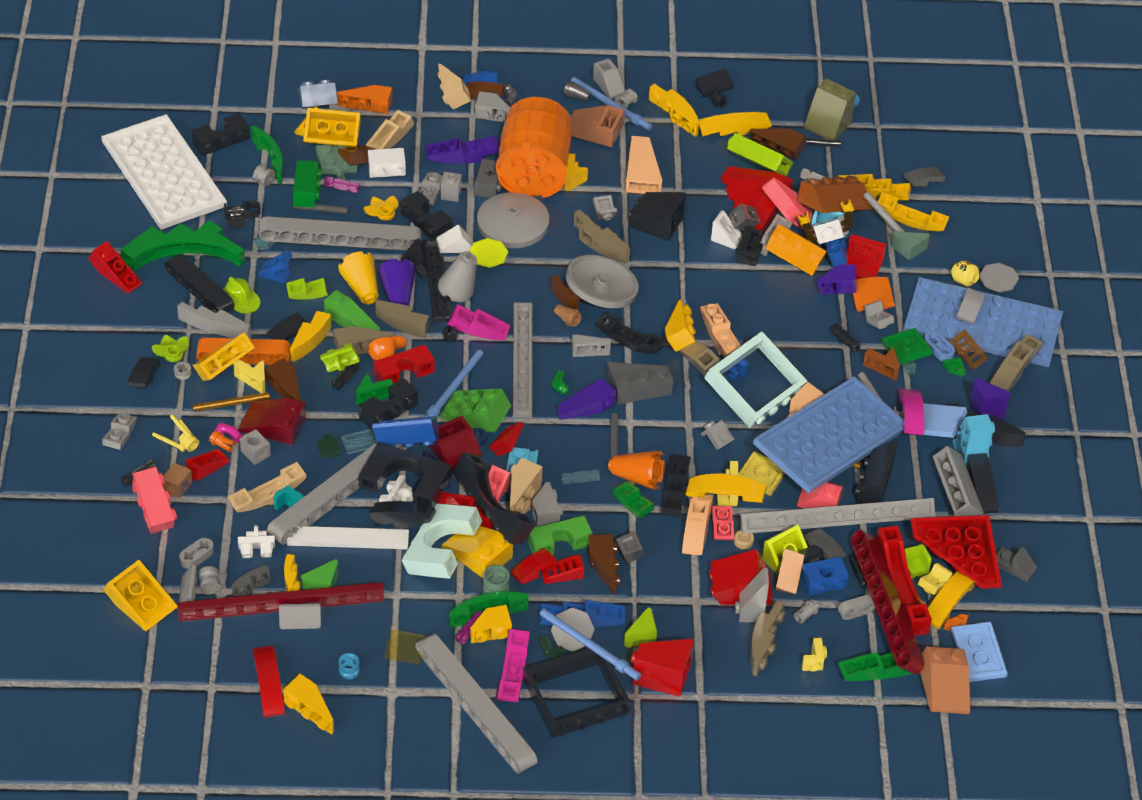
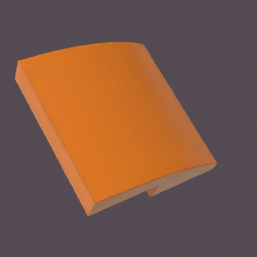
[853,277,895,312]

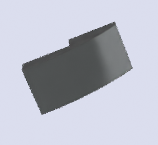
[904,167,946,188]
[804,528,847,559]
[231,565,270,597]

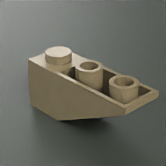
[333,326,394,355]
[678,340,720,377]

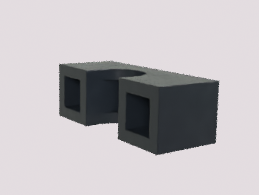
[192,113,250,156]
[401,191,453,239]
[359,378,418,431]

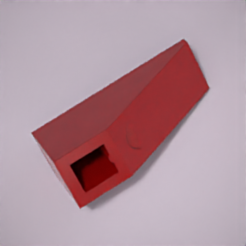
[88,241,142,294]

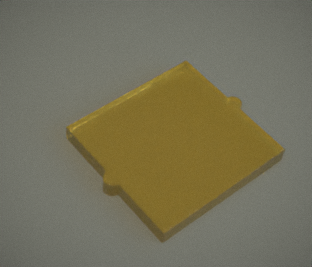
[384,630,428,665]

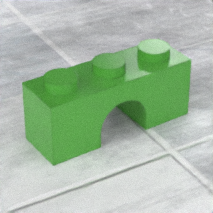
[527,516,592,555]

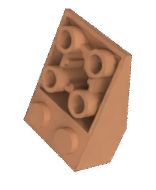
[570,105,625,147]

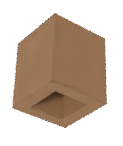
[163,463,192,498]

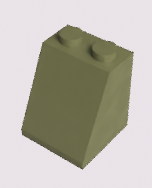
[804,78,856,140]

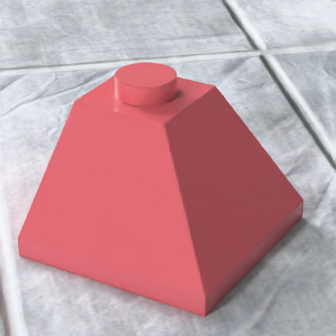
[797,481,845,508]

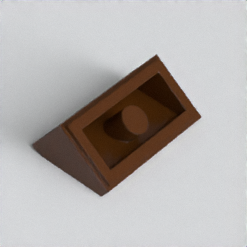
[338,145,376,165]

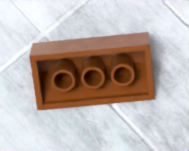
[797,175,872,213]

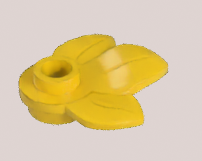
[364,196,398,220]

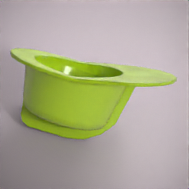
[223,277,260,314]

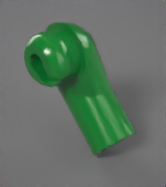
[551,370,569,395]

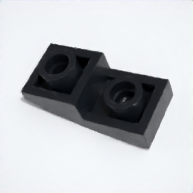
[267,312,309,341]
[127,357,160,389]

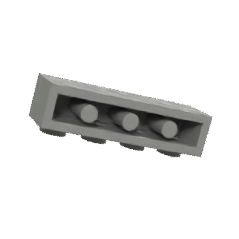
[933,446,984,516]

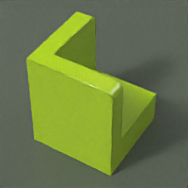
[905,544,931,579]

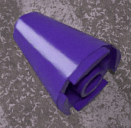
[379,259,416,306]

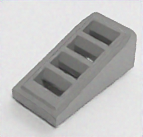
[571,335,611,357]

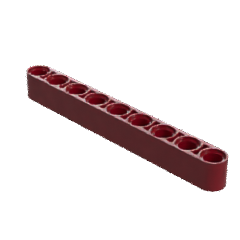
[851,530,924,674]

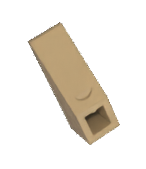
[438,64,471,110]

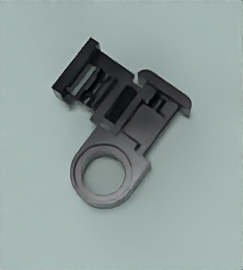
[224,201,261,228]

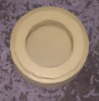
[734,530,754,549]

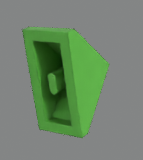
[301,559,339,590]

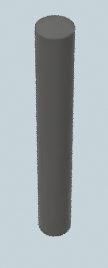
[293,204,348,214]
[610,413,618,459]

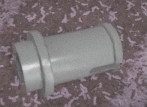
[793,600,819,624]

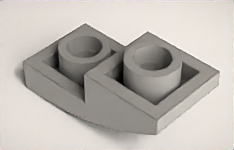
[419,172,443,205]
[956,288,985,325]
[102,412,137,450]

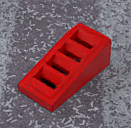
[490,421,524,456]
[185,449,230,481]
[540,555,584,584]

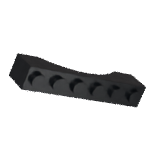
[453,452,535,545]

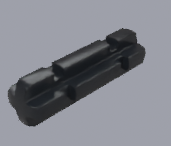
[830,323,861,352]
[331,363,359,390]
[121,459,156,487]
[850,555,868,589]

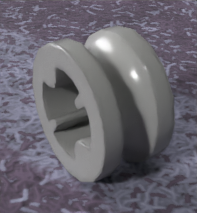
[174,362,192,380]

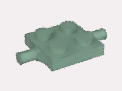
[315,144,357,180]

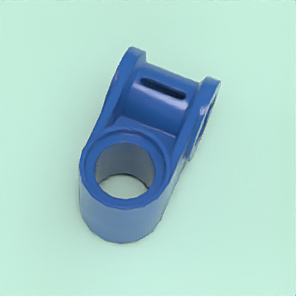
[826,237,848,267]

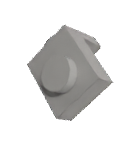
[593,195,617,221]
[865,300,894,329]
[700,420,734,450]

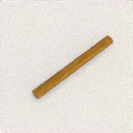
[192,392,270,412]

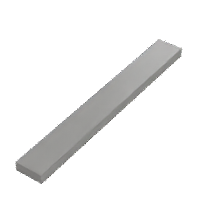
[513,302,532,418]

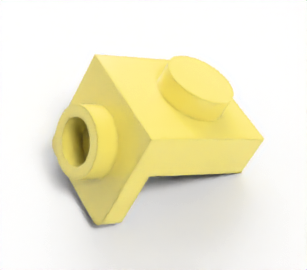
[918,563,952,595]
[802,638,827,671]

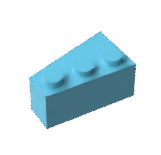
[952,414,995,465]

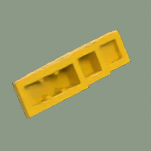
[698,112,772,136]
[838,174,911,200]

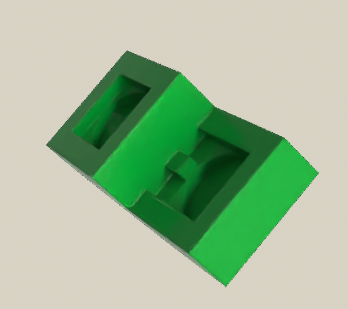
[612,481,654,519]

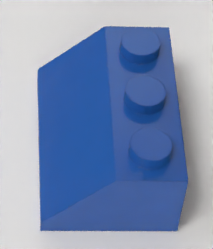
[372,416,439,447]

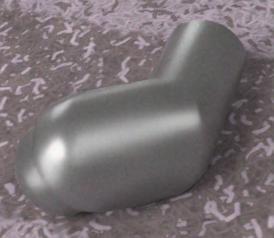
[504,84,518,107]

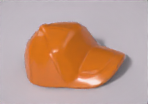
[367,336,407,361]

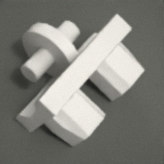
[379,475,414,502]
[238,525,275,558]

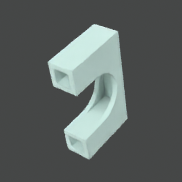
[402,504,482,579]

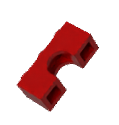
[373,345,435,384]

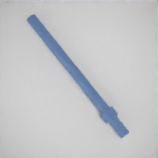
[571,77,652,131]
[425,350,484,417]
[540,608,641,681]

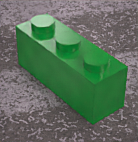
[293,161,322,207]

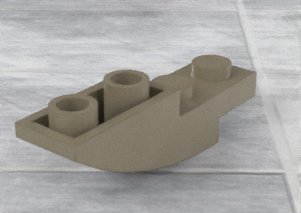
[573,210,630,263]
[990,334,1043,391]
[750,600,786,677]

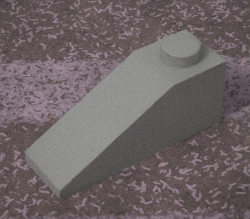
[735,568,769,622]

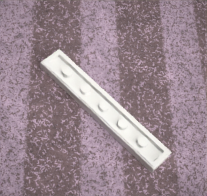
[287,526,409,549]

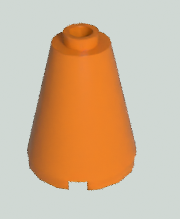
[608,450,665,490]

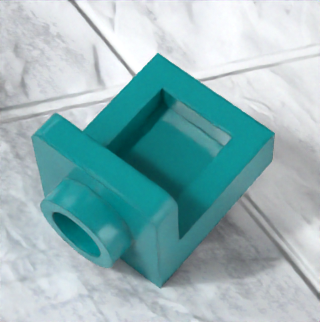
[274,485,304,510]

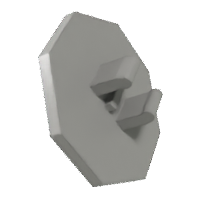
[979,263,1019,293]
[551,608,595,652]

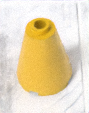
[338,251,378,305]

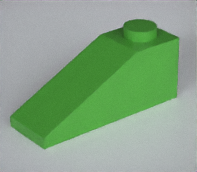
[324,290,380,331]

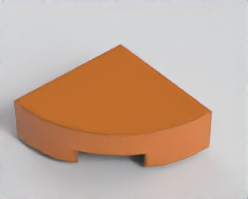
[944,614,968,631]

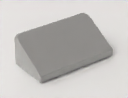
[179,565,198,602]
[279,604,321,629]

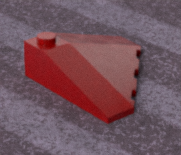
[720,166,793,237]
[911,515,1002,589]

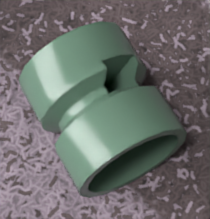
[483,565,510,594]

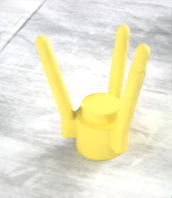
[152,415,199,452]

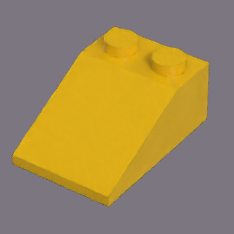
[441,526,513,578]
[103,560,177,632]

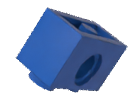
[801,556,849,595]

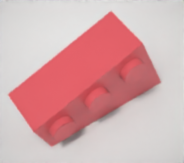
[132,467,177,534]

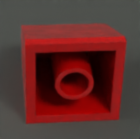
[709,549,773,605]
[631,639,694,697]

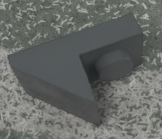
[996,547,1037,582]

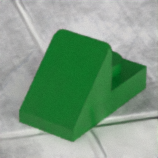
[356,374,393,406]

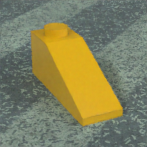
[193,332,255,381]

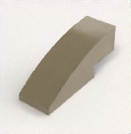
[375,300,429,339]

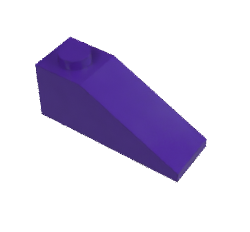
[557,378,617,420]

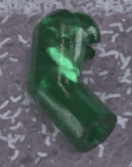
[539,636,565,659]

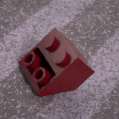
[428,416,482,470]

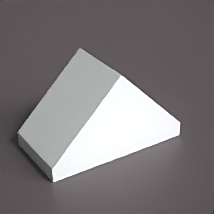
[711,210,743,249]
[436,225,473,253]

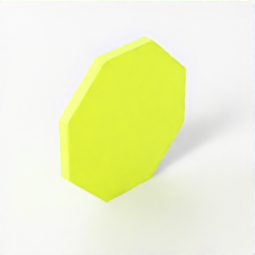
[469,238,508,268]

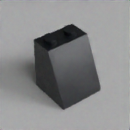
[628,192,686,241]

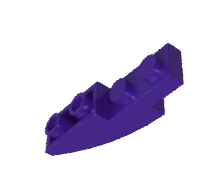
[426,136,499,164]

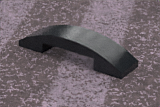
[595,311,667,354]

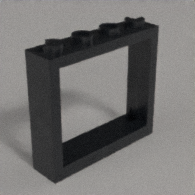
[523,645,630,738]

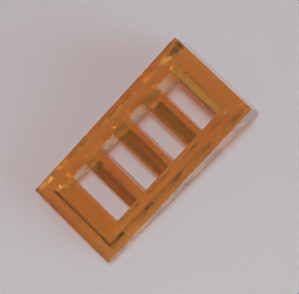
[949,329,988,370]

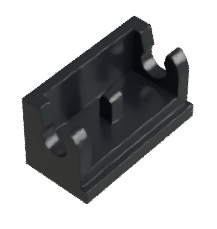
[736,225,763,267]

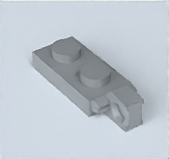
[760,214,793,256]

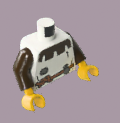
[798,200,854,244]

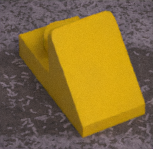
[564,154,588,191]

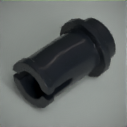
[708,87,727,108]

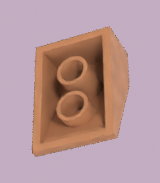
[920,646,970,714]

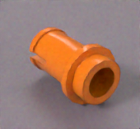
[209,431,236,452]

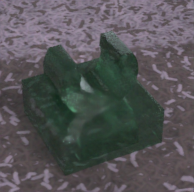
[317,433,341,459]

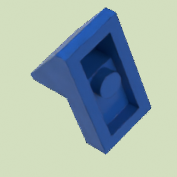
[258,250,292,283]

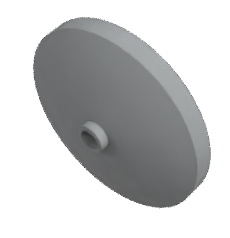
[477,193,549,248]
[566,255,639,308]

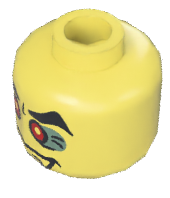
[951,260,979,287]

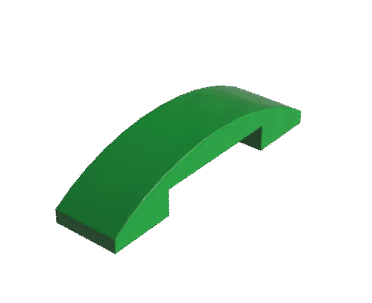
[251,126,283,184]
[449,591,529,628]

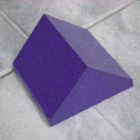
[969,378,1011,420]

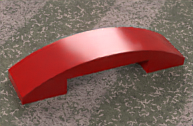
[252,645,285,717]

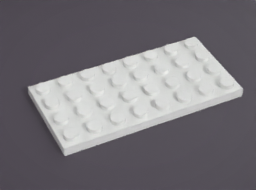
[101,114,227,229]

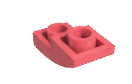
[712,506,734,540]

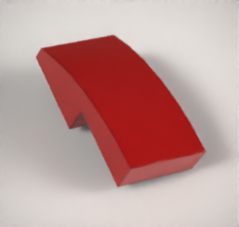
[511,548,556,584]

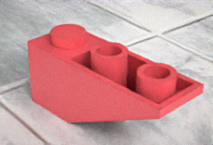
[762,177,814,229]

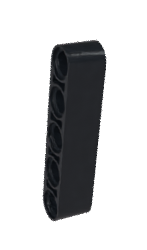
[164,253,235,313]

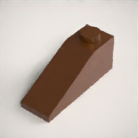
[265,358,301,401]

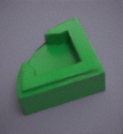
[942,358,966,376]

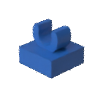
[728,359,749,380]

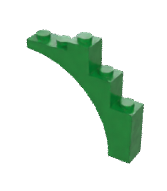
[121,220,245,271]

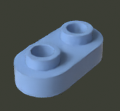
[924,331,955,361]

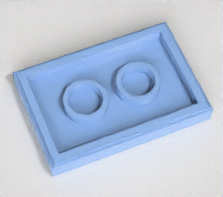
[903,403,967,438]
[951,622,1007,682]

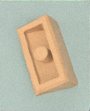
[776,549,804,594]

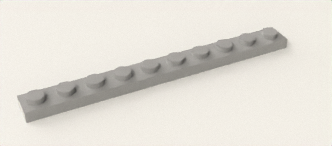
[740,498,935,534]

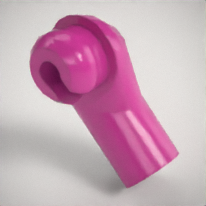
[214,423,243,443]

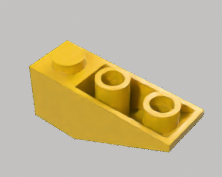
[665,299,696,352]
[283,674,334,734]

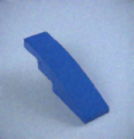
[539,600,625,627]

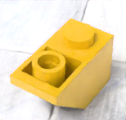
[470,605,512,643]

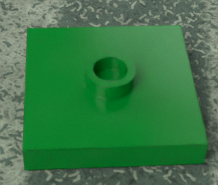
[881,328,932,365]

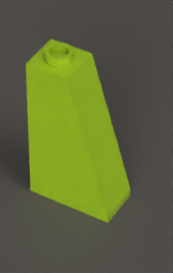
[727,133,794,176]

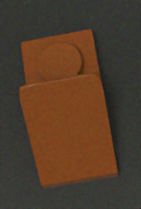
[863,348,900,381]

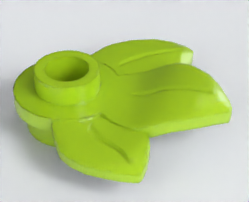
[152,335,189,362]

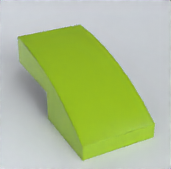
[286,278,328,300]

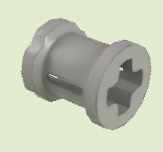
[615,89,638,109]

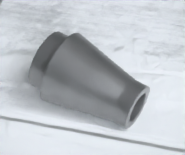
[563,81,590,101]

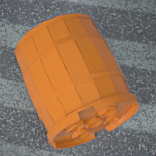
[496,97,572,198]

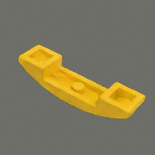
[878,192,949,231]
[685,474,767,503]
[928,571,976,629]

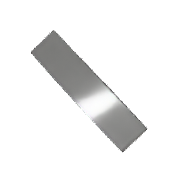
[177,302,251,339]

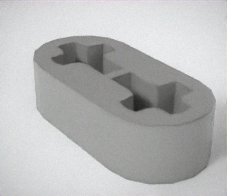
[179,538,214,569]
[838,595,876,620]

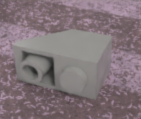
[593,58,625,99]
[475,91,510,122]
[532,482,563,527]

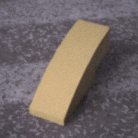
[366,110,414,150]

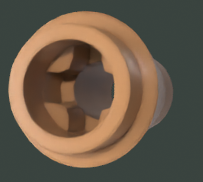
[554,304,581,327]

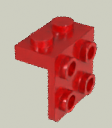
[846,234,886,279]

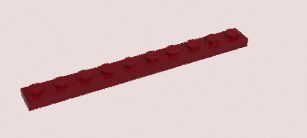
[177,582,384,622]

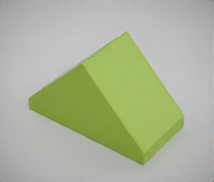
[624,607,657,648]

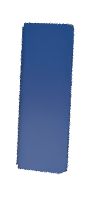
[459,70,498,86]

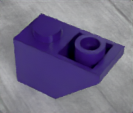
[817,264,857,295]

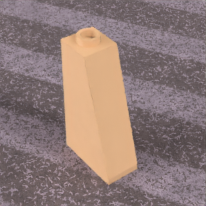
[625,136,662,194]

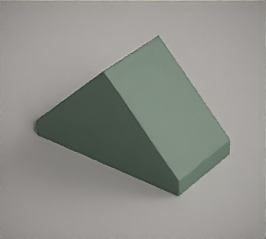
[891,231,929,260]

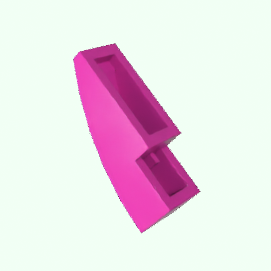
[447,304,510,340]

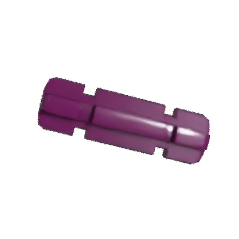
[324,176,359,193]
[455,611,482,645]

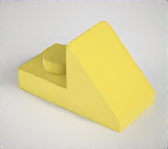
[234,359,265,393]

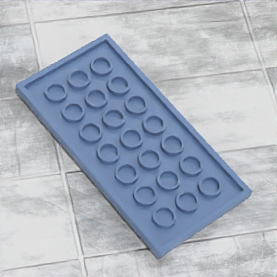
[903,277,1063,367]
[753,376,904,494]

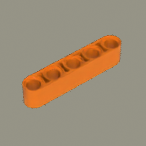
[196,338,291,365]

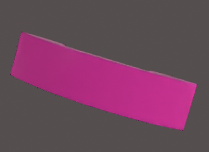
[898,388,924,435]
[497,629,530,702]

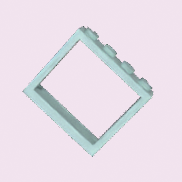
[704,332,807,428]

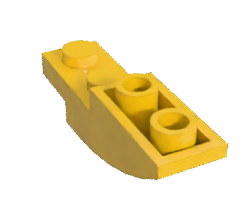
[649,84,699,137]

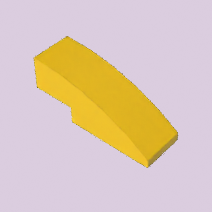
[290,311,331,362]

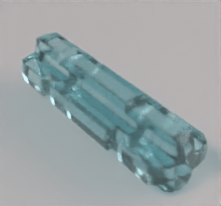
[561,469,600,485]

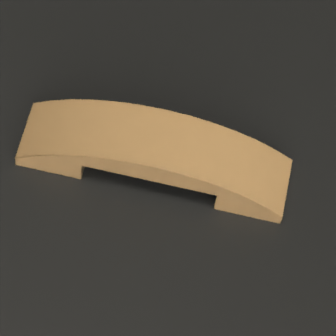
[227,462,307,512]

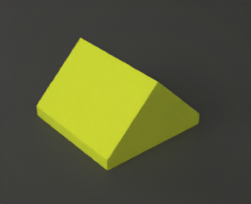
[762,524,807,576]

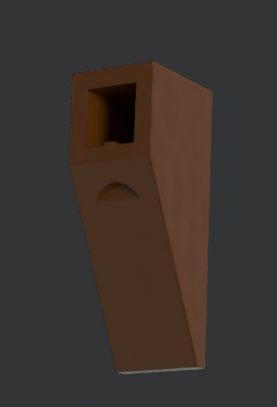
[749,129,806,161]
[588,534,620,594]

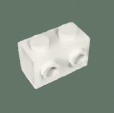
[368,148,405,178]

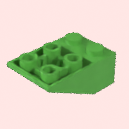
[439,389,511,432]

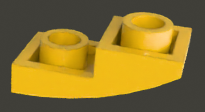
[284,554,301,592]

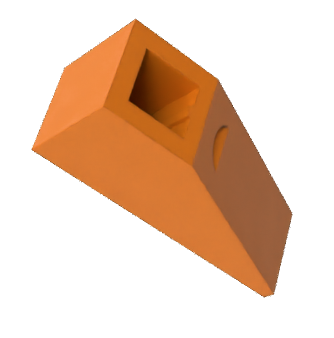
[336,85,392,114]

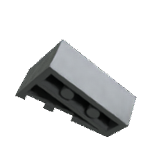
[606,362,673,405]

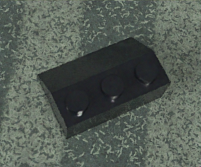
[855,441,898,504]

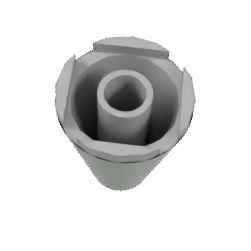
[438,251,477,303]

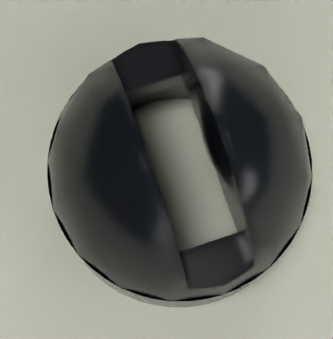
[443,325,458,342]

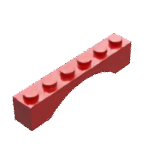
[877,526,932,636]

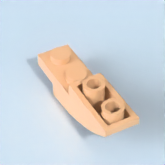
[700,303,741,358]
[682,494,713,555]

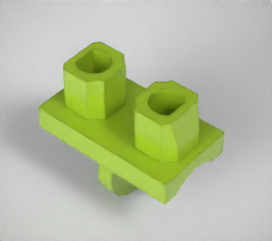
[320,343,360,373]

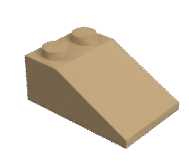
[510,458,542,514]

